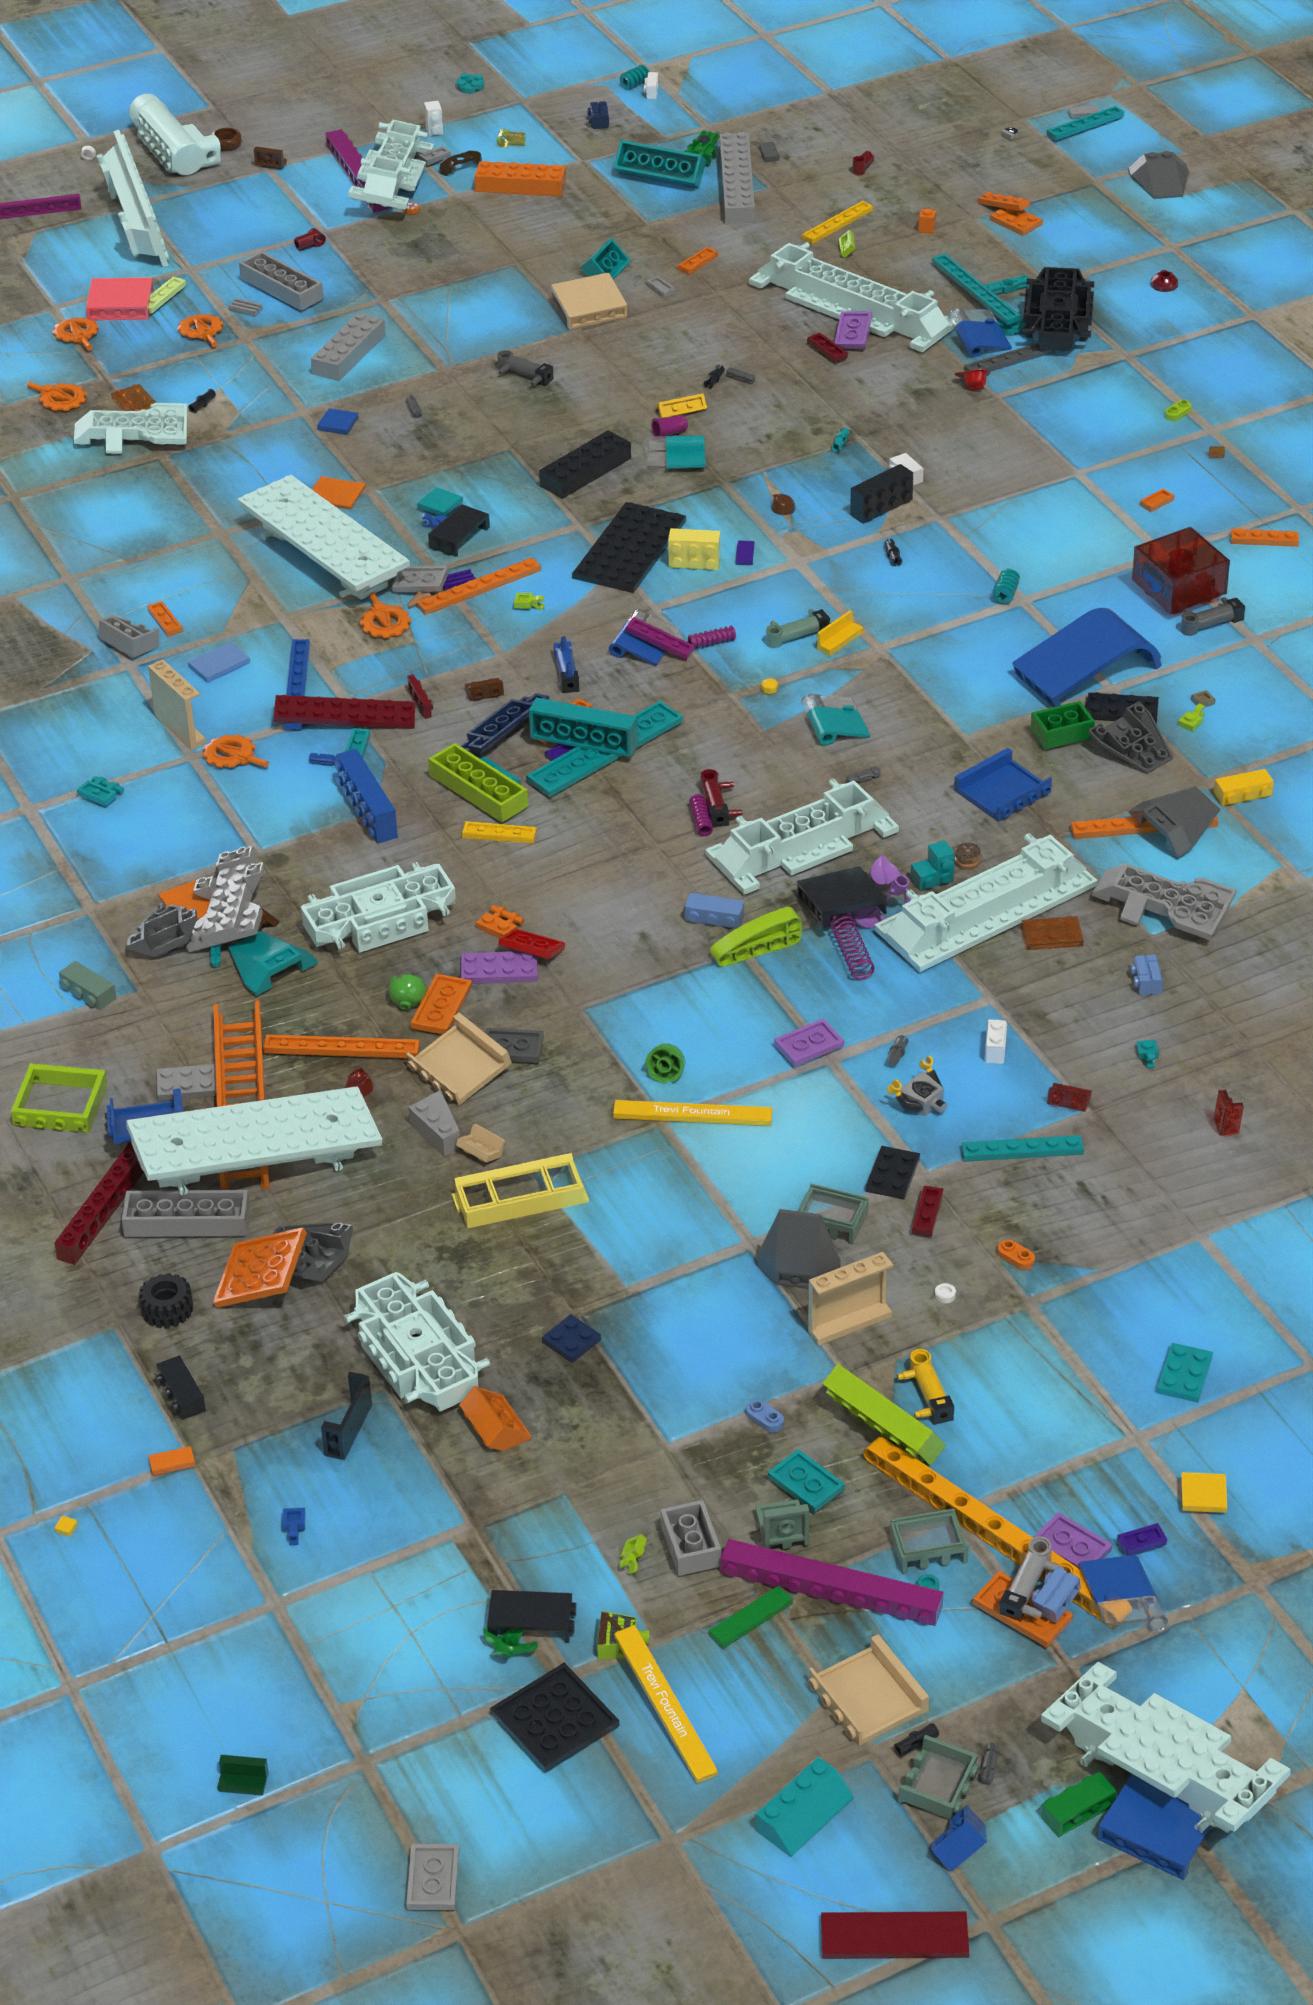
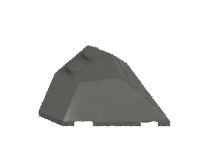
[127,903,197,957]

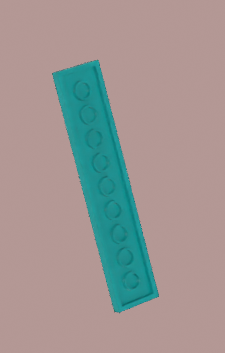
[526,701,683,797]

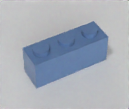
[685,893,745,929]

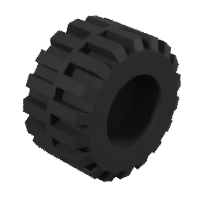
[139,1273,193,1328]

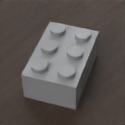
[660,1500,721,1576]

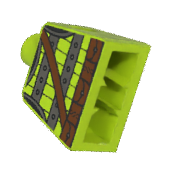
[597,1611,650,1660]

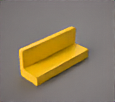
[655,393,707,418]
[817,610,864,656]

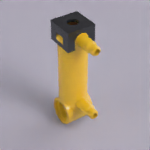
[897,1349,954,1425]

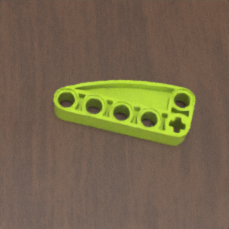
[710,907,802,967]

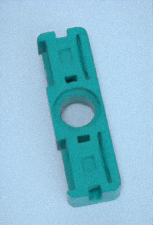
[985,275,1030,295]

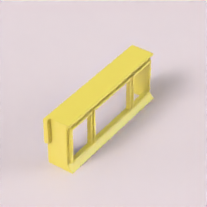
[452,1153,589,1228]

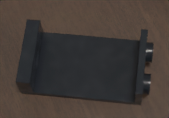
[428,504,490,557]
[321,1372,372,1461]
[487,1590,577,1643]

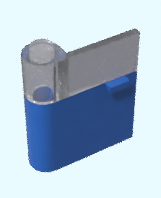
[948,308,1012,357]
[609,609,680,666]
[1078,1555,1168,1632]

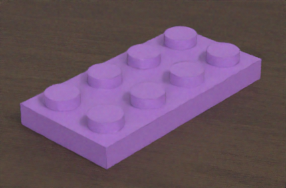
[461,951,538,984]

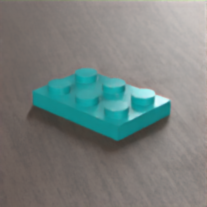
[1157,1343,1213,1403]
[768,1449,845,1513]

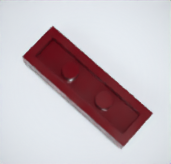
[807,332,848,363]
[407,674,433,719]
[912,1186,944,1237]

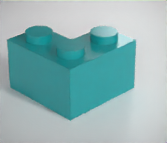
[911,840,955,891]

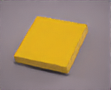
[1181,1472,1227,1513]

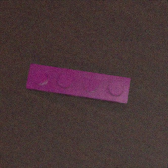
[625,617,694,660]

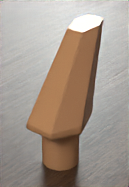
[408,591,431,609]

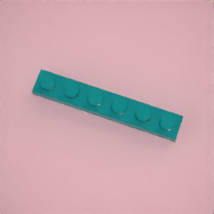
[1046,106,1124,141]
[962,1135,1084,1162]

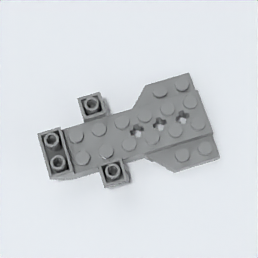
[186,846,265,952]
[1092,863,1237,941]

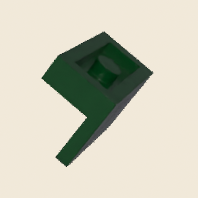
[217,1755,269,1796]

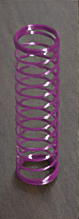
[830,912,875,980]

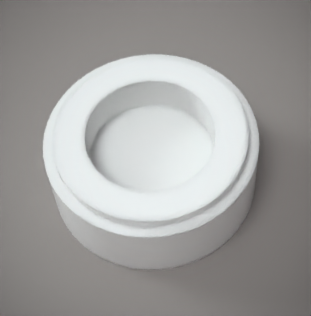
[81,146,96,160]
[935,1283,956,1303]

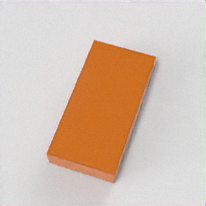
[1139,488,1175,512]
[148,1446,196,1476]

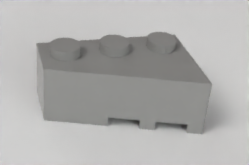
[99,615,159,658]
[408,1090,460,1156]

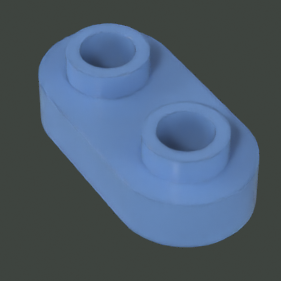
[746,1400,784,1432]

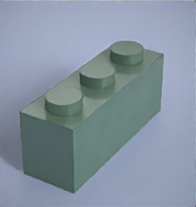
[59,961,117,1010]

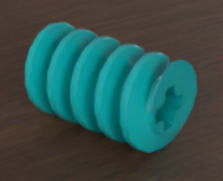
[620,65,650,90]
[992,568,1020,604]

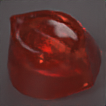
[345,1068,374,1097]

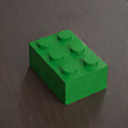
[1031,701,1095,750]

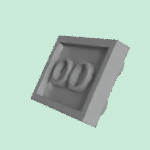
[392,566,449,593]
[157,1064,217,1101]
[406,1844,459,1910]

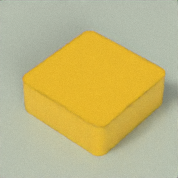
[55,1516,78,1537]

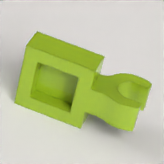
[514,593,545,610]
[1178,703,1205,732]
[619,1534,647,1575]

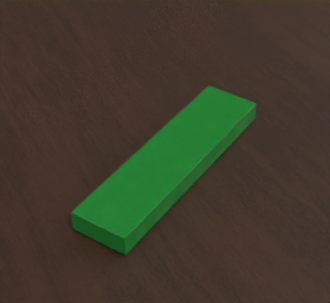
[709,1585,793,1649]

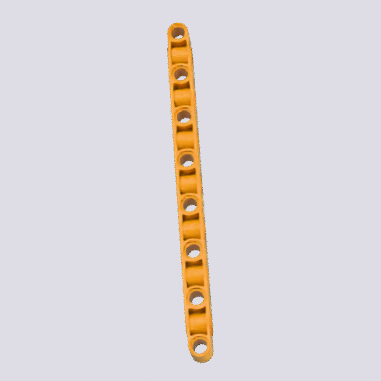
[863,1437,1132,1628]

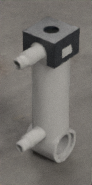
[999,1536,1064,1622]

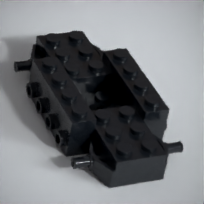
[1022,267,1095,351]

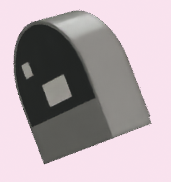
[1001,127,1018,140]

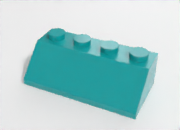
[755,1756,854,1857]

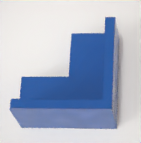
[932,1805,987,1871]

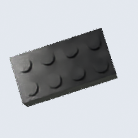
[850,464,913,524]

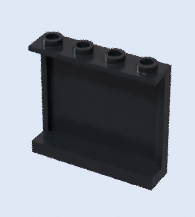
[797,866,888,929]

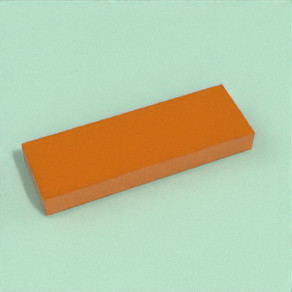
[678,247,718,275]
[147,601,183,637]

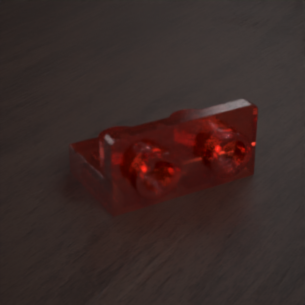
[1047,1083,1092,1112]
[1213,1090,1244,1136]

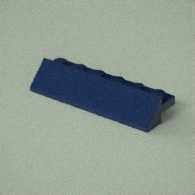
[460,693,549,758]

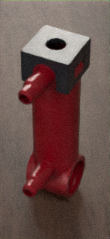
[701,769,742,827]

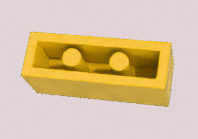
[1214,769,1274,806]

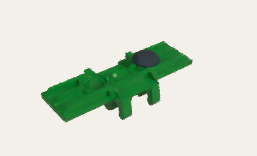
[684,130,720,166]

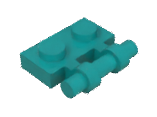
[77,776,124,807]

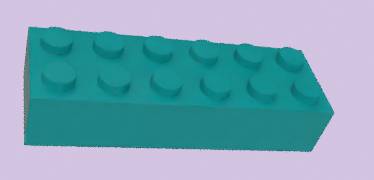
[613,140,706,188]
[529,697,638,757]

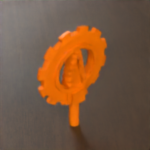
[177,314,224,347]
[53,317,99,351]
[27,381,87,411]
[360,592,411,638]
[202,734,269,768]

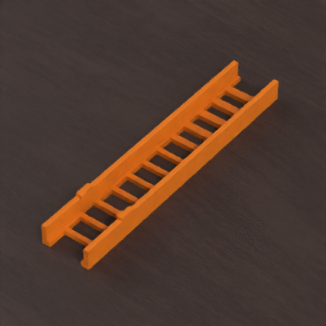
[213,1000,270,1190]

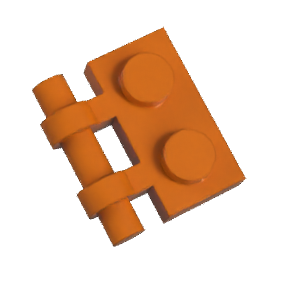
[476,905,525,938]

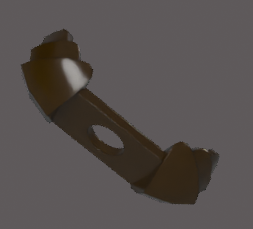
[439,150,482,176]

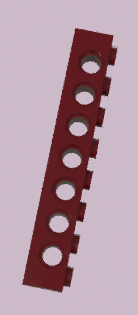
[54,1142,144,1265]

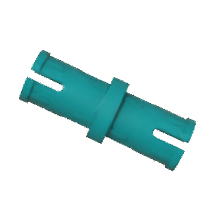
[831,428,850,452]

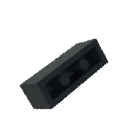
[155,1355,206,1420]

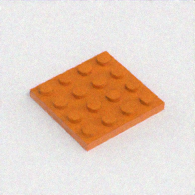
[213,1227,307,1308]

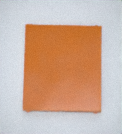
[312,476,366,509]
[158,880,210,921]

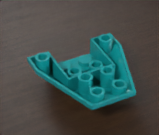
[229,931,318,996]

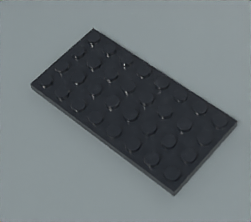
[572,502,686,593]

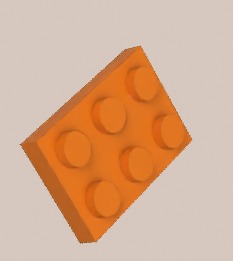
[990,208,1043,236]

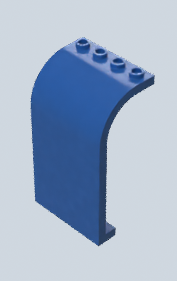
[1012,608,1162,707]

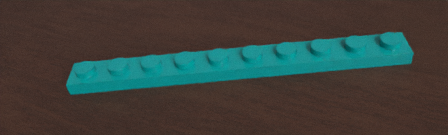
[932,253,1021,325]

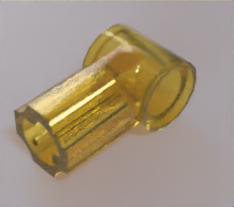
[496,129,526,147]

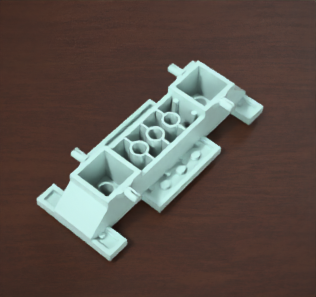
[348,119,434,210]
[705,779,899,895]
[1041,1662,1291,1833]

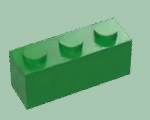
[1041,1772,1117,1838]

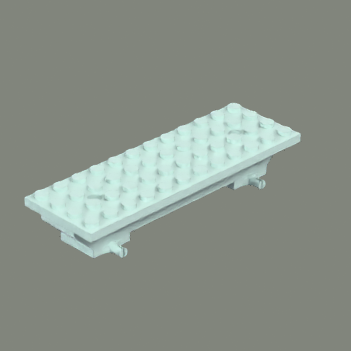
[97,130,169,267]
[237,475,410,600]
[874,833,1098,972]
[126,1086,382,1195]

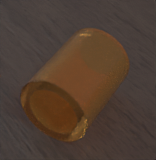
[1209,446,1225,458]

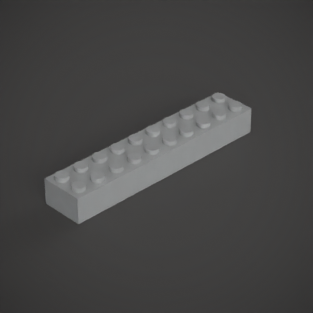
[720,132,755,224]

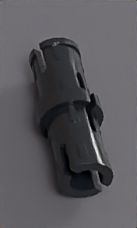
[703,364,725,389]
[188,389,216,413]
[884,539,902,567]
[894,1723,939,1757]

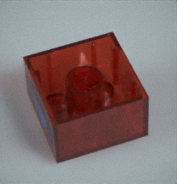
[1132,526,1230,614]

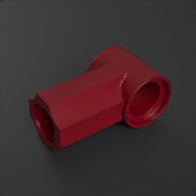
[852,151,874,175]
[294,228,326,251]

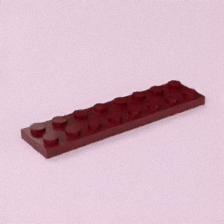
[273,695,416,729]

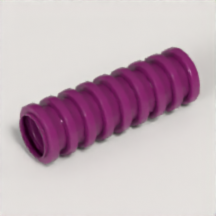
[688,625,736,649]
[689,794,713,836]

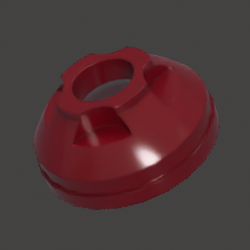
[1150,270,1178,292]

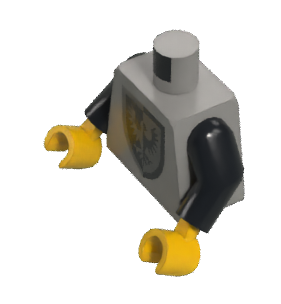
[887,1056,947,1116]

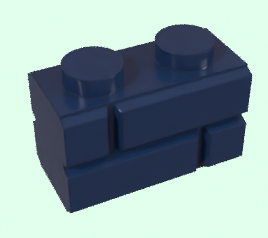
[587,101,609,129]

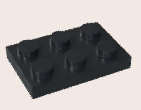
[865,1145,920,1200]

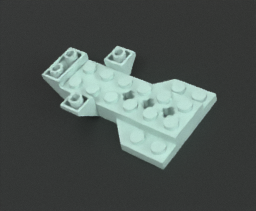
[74,403,187,454]

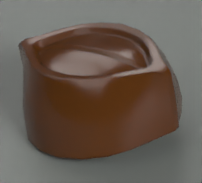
[771,494,796,515]

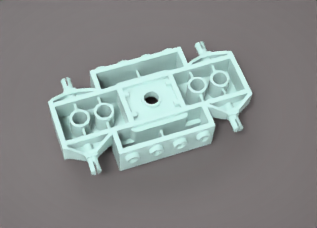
[301,862,456,953]
[344,1272,490,1412]

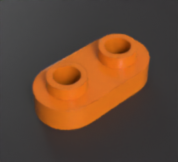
[998,1240,1035,1270]

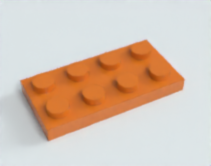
[411,974,472,1035]
[973,1571,1073,1648]

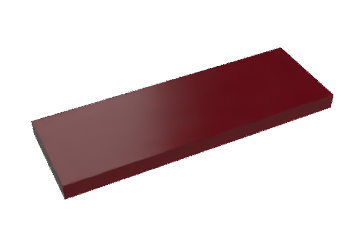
[821,1911,969,1959]

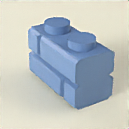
[1130,955,1163,995]
[1032,1567,1081,1623]

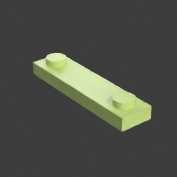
[148,276,186,314]

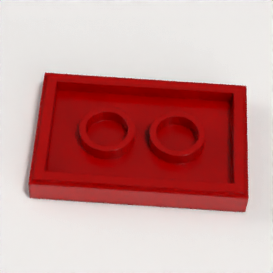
[498,928,566,959]

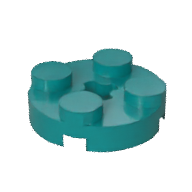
[456,73,484,94]
[995,315,1026,336]

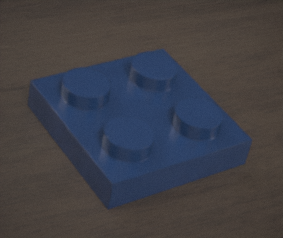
[542,1314,601,1363]

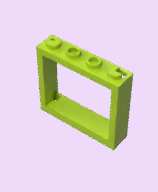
[11,1063,108,1133]

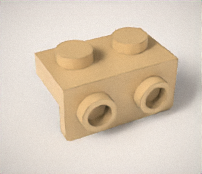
[456,1124,505,1162]

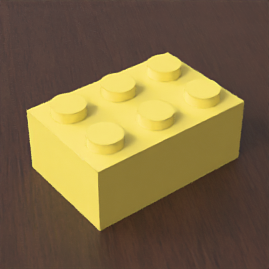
[668,528,721,570]

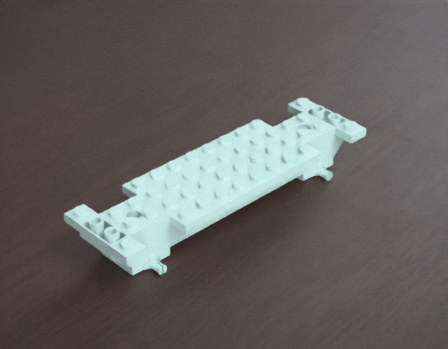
[749,242,959,353]

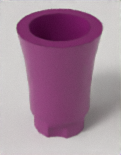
[651,415,688,440]

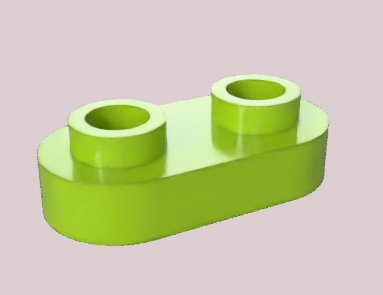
[1165,399,1192,421]

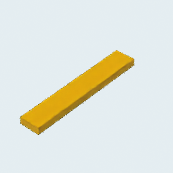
[802,201,873,244]

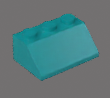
[580,237,631,279]

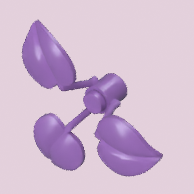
[854,855,918,929]

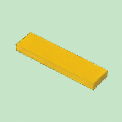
[462,821,537,844]

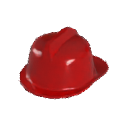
[955,369,990,390]

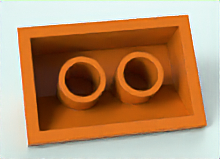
[459,1386,532,1451]

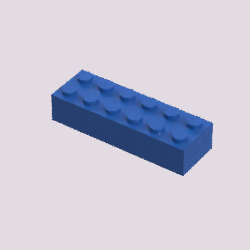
[335,749,398,844]

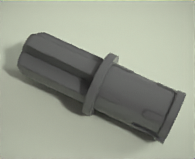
[887,1035,908,1066]

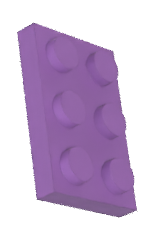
[835,311,872,349]
[774,1018,844,1067]
[1033,1512,1113,1569]

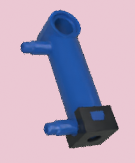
[554,636,580,693]

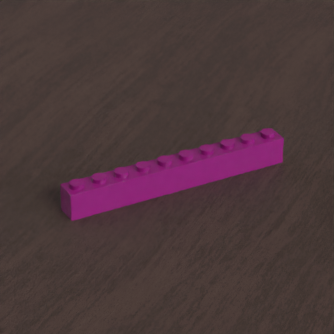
[325,129,390,213]
[720,1539,943,1626]

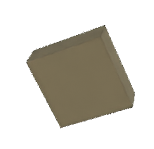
[1191,690,1216,707]

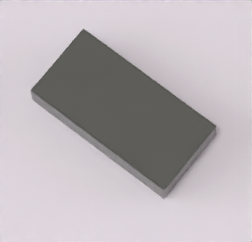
[759,141,779,162]

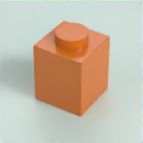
[918,209,937,234]

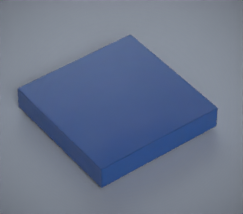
[317,408,359,435]

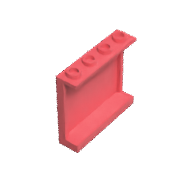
[86,277,154,321]

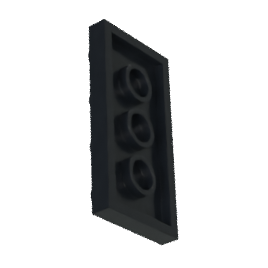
[1087,692,1159,724]

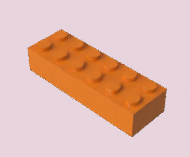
[474,161,566,197]

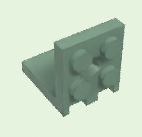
[755,1499,809,1549]

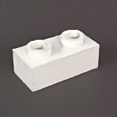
[644,72,658,99]

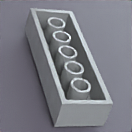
[239,251,324,311]
[311,313,386,381]
[122,1190,250,1237]

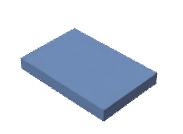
[188,642,250,683]

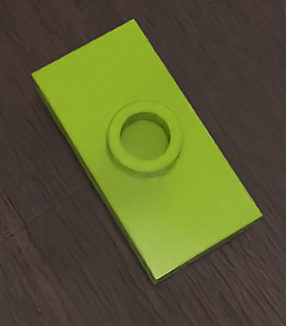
[839,230,856,258]

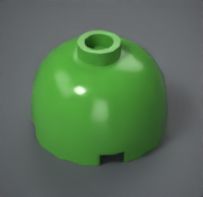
[389,974,427,1010]
[645,1043,686,1083]

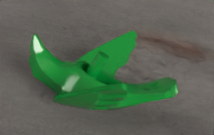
[483,1628,538,1658]

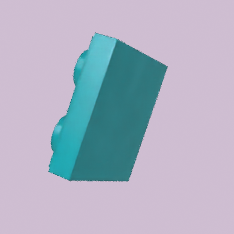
[417,487,463,516]

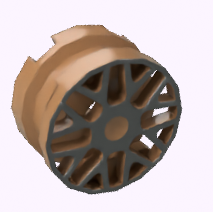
[955,842,981,870]

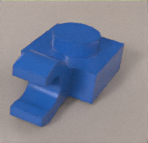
[422,513,447,529]
[282,1508,306,1545]

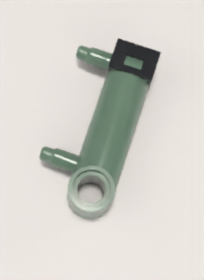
[766,609,830,648]

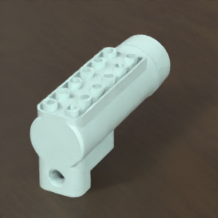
[129,94,221,175]

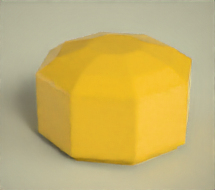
[761,678,778,694]

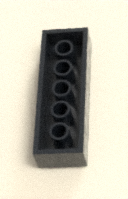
[539,430,631,499]

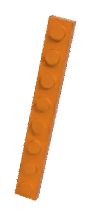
[417,557,541,615]
[1070,816,1218,839]
[263,1035,420,1058]

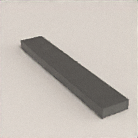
[964,343,1053,372]

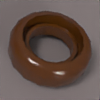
[211,128,242,151]

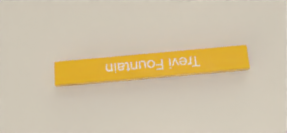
[613,1100,773,1126]
[614,1625,718,1784]

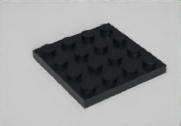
[490,1662,620,1772]

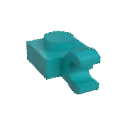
[1136,1040,1159,1068]

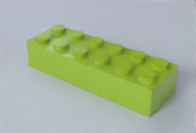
[428,743,528,823]
[822,1364,946,1466]

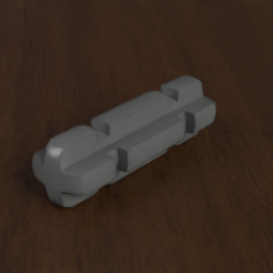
[726,367,755,384]
[406,395,422,418]
[847,766,880,783]
[980,1742,999,1785]

